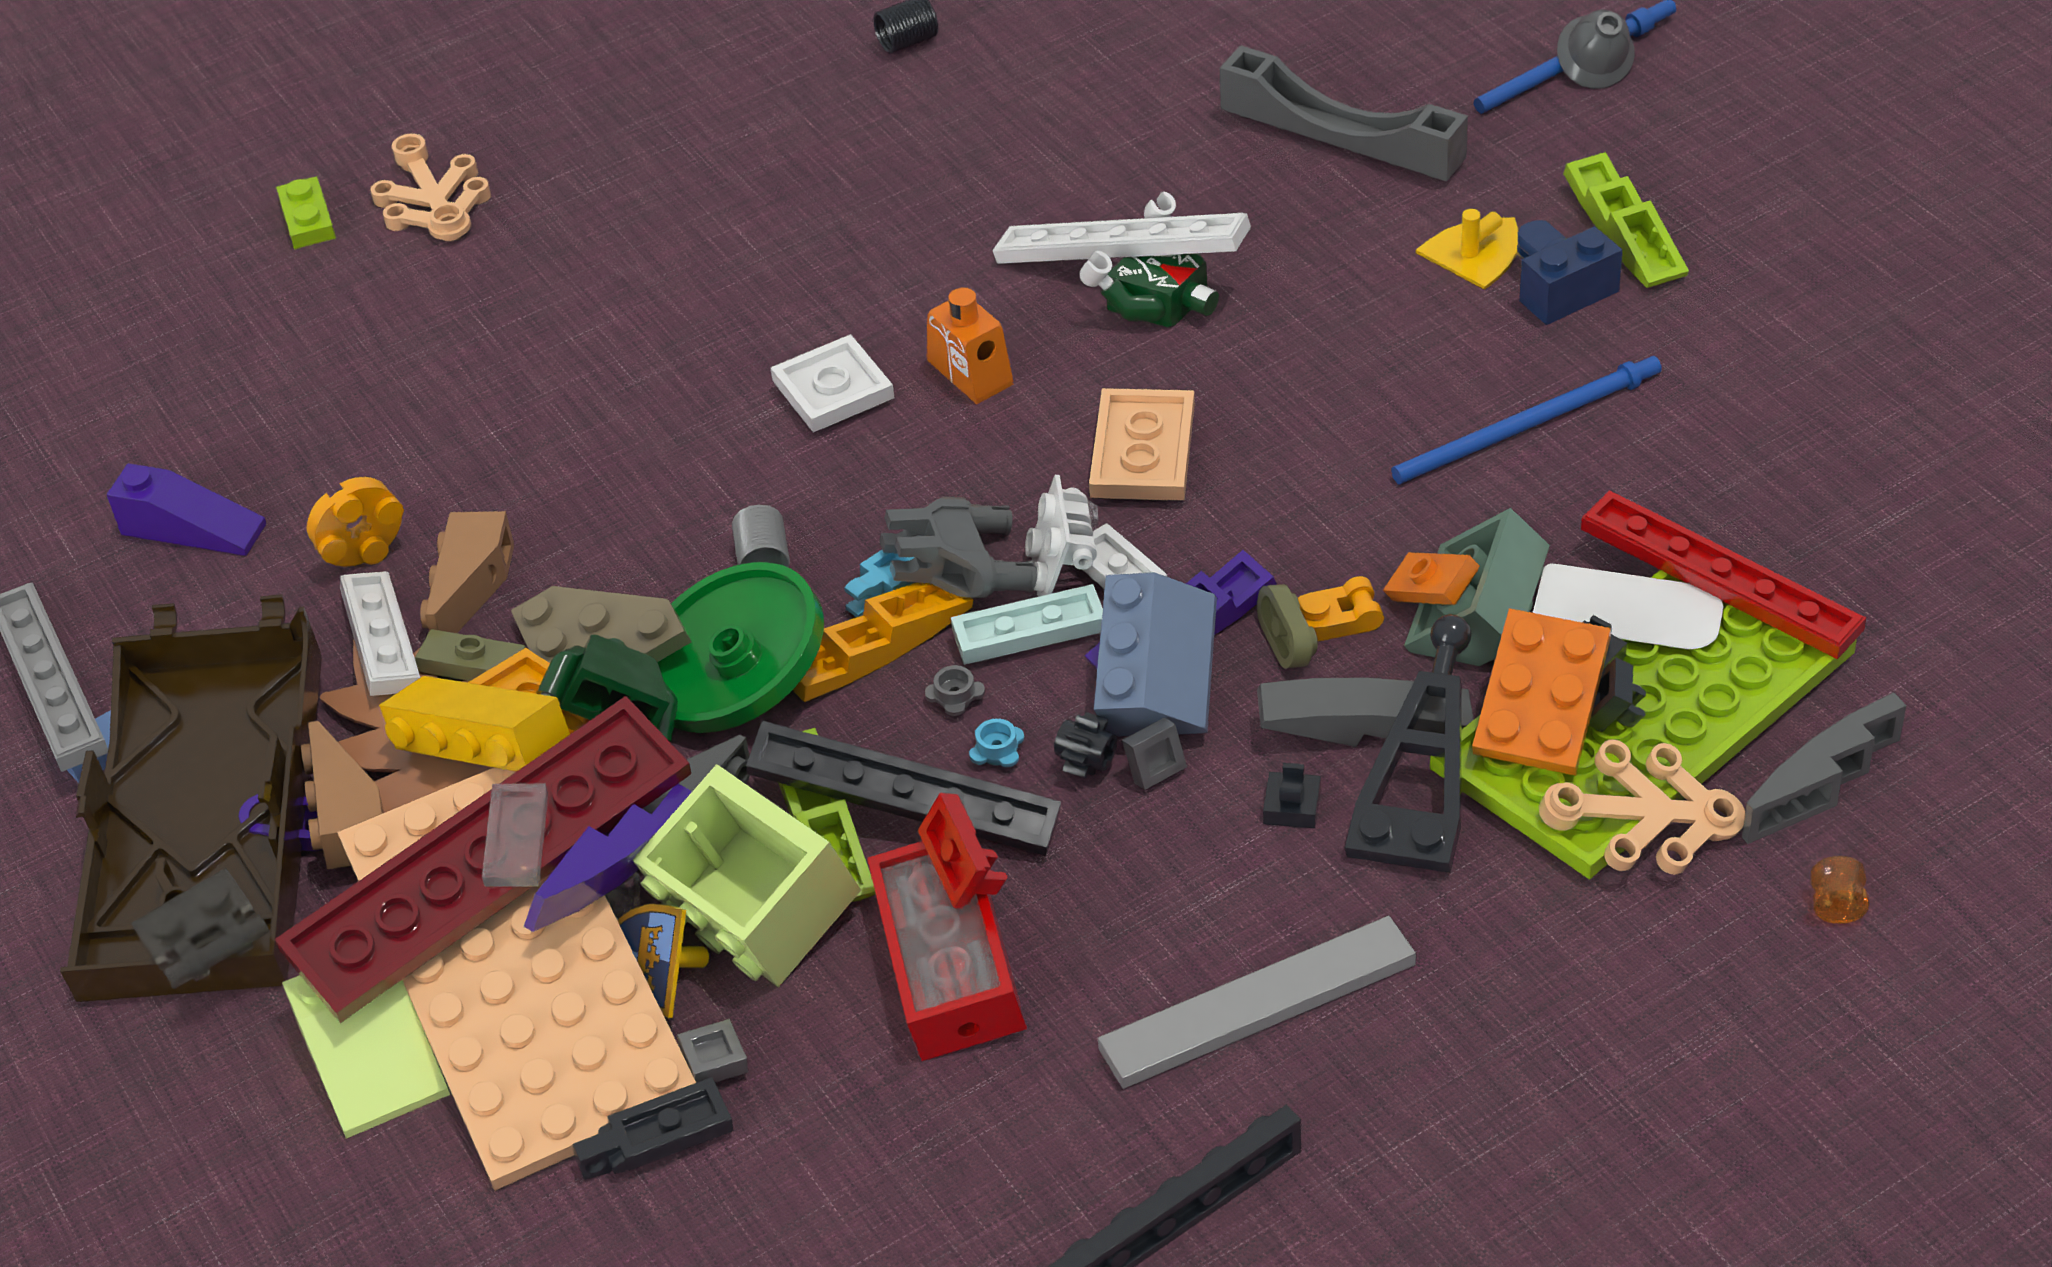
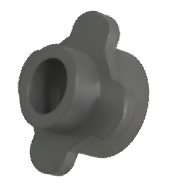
[925,665,985,716]

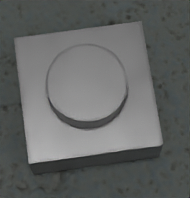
[1122,717,1187,790]
[677,1019,748,1083]

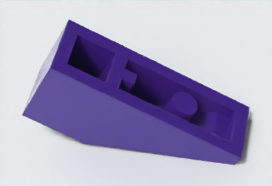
[106,463,267,556]

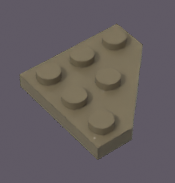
[511,586,692,663]

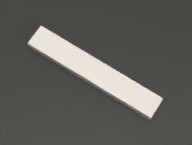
[993,213,1251,264]

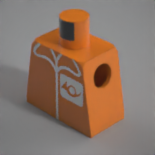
[927,288,1014,404]

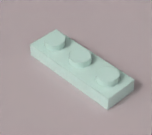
[951,584,1103,665]

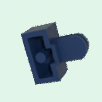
[1517,220,1623,325]

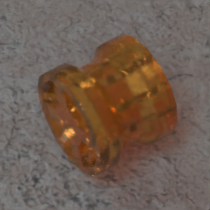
[1810,856,1870,924]

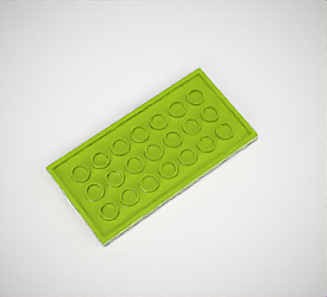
[1430,570,1857,880]

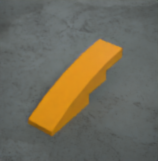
[793,582,973,702]

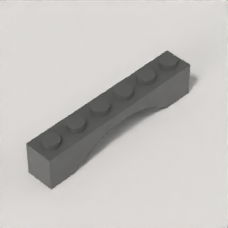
[1220,45,1468,181]

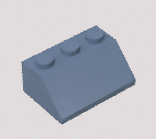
[1094,572,1217,737]

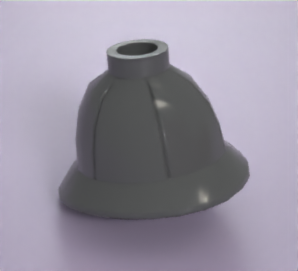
[1557,9,1635,89]

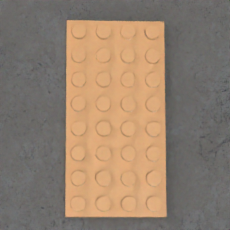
[337,767,696,1191]

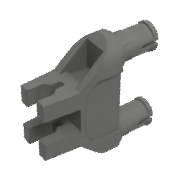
[879,496,1037,598]

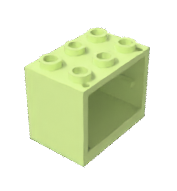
[632,764,861,987]

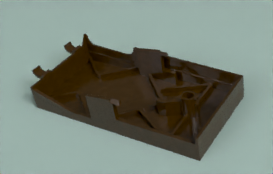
[60,594,322,1002]

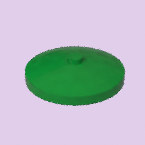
[657,562,824,733]

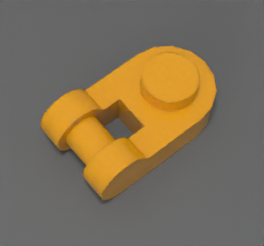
[1298,576,1384,641]

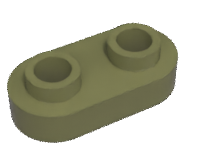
[1257,584,1318,669]

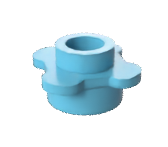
[969,719,1024,767]

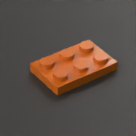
[1472,608,1611,776]

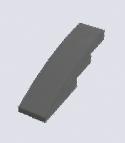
[1257,677,1473,747]
[1742,692,1906,844]

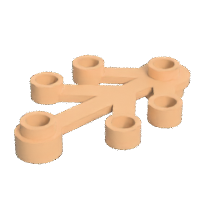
[370,134,491,241]
[1539,740,1745,874]

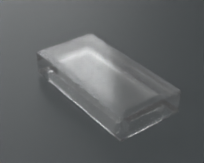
[482,784,548,887]

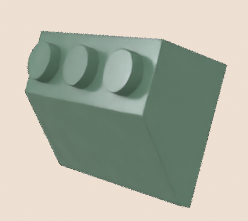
[1404,508,1550,666]

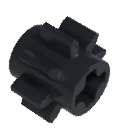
[1054,712,1117,779]

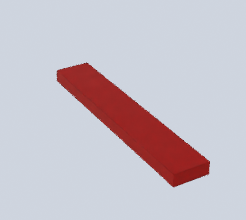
[1581,490,1867,659]

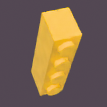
[379,676,570,772]

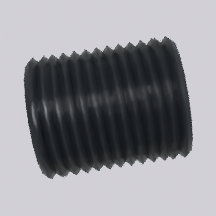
[873,0,939,54]

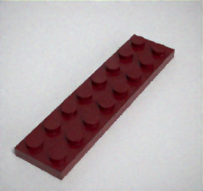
[275,696,692,1023]

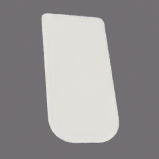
[1533,564,1723,649]

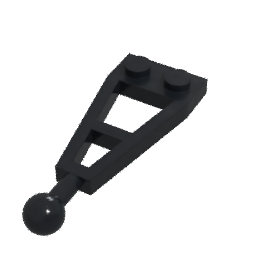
[1345,614,1471,873]

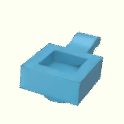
[844,550,917,617]

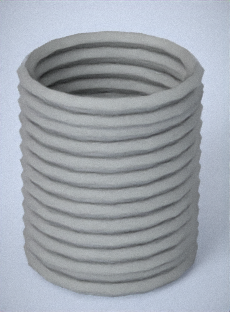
[732,504,790,567]

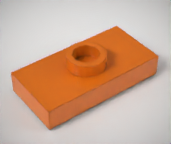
[1383,552,1480,605]

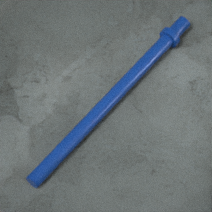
[1391,356,1662,484]

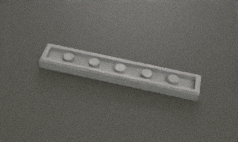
[0,582,108,772]
[1098,916,1416,1089]

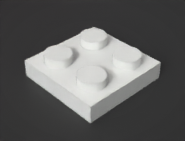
[771,334,894,432]

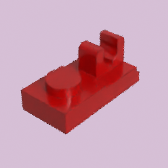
[918,793,1008,909]

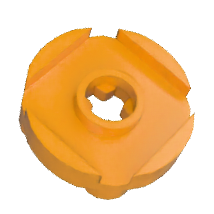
[307,477,404,567]

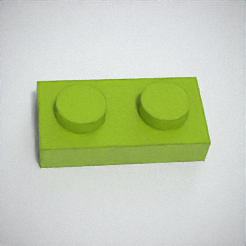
[276,176,336,249]

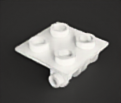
[1025,474,1097,597]

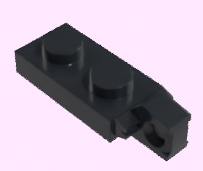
[573,1077,734,1180]

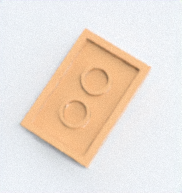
[1089,388,1195,501]

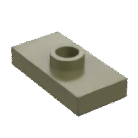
[415,629,525,681]

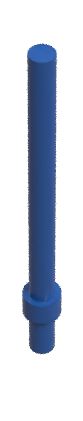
[1474,0,1676,114]

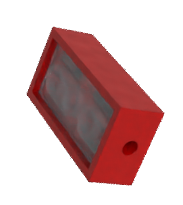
[867,841,1027,1061]

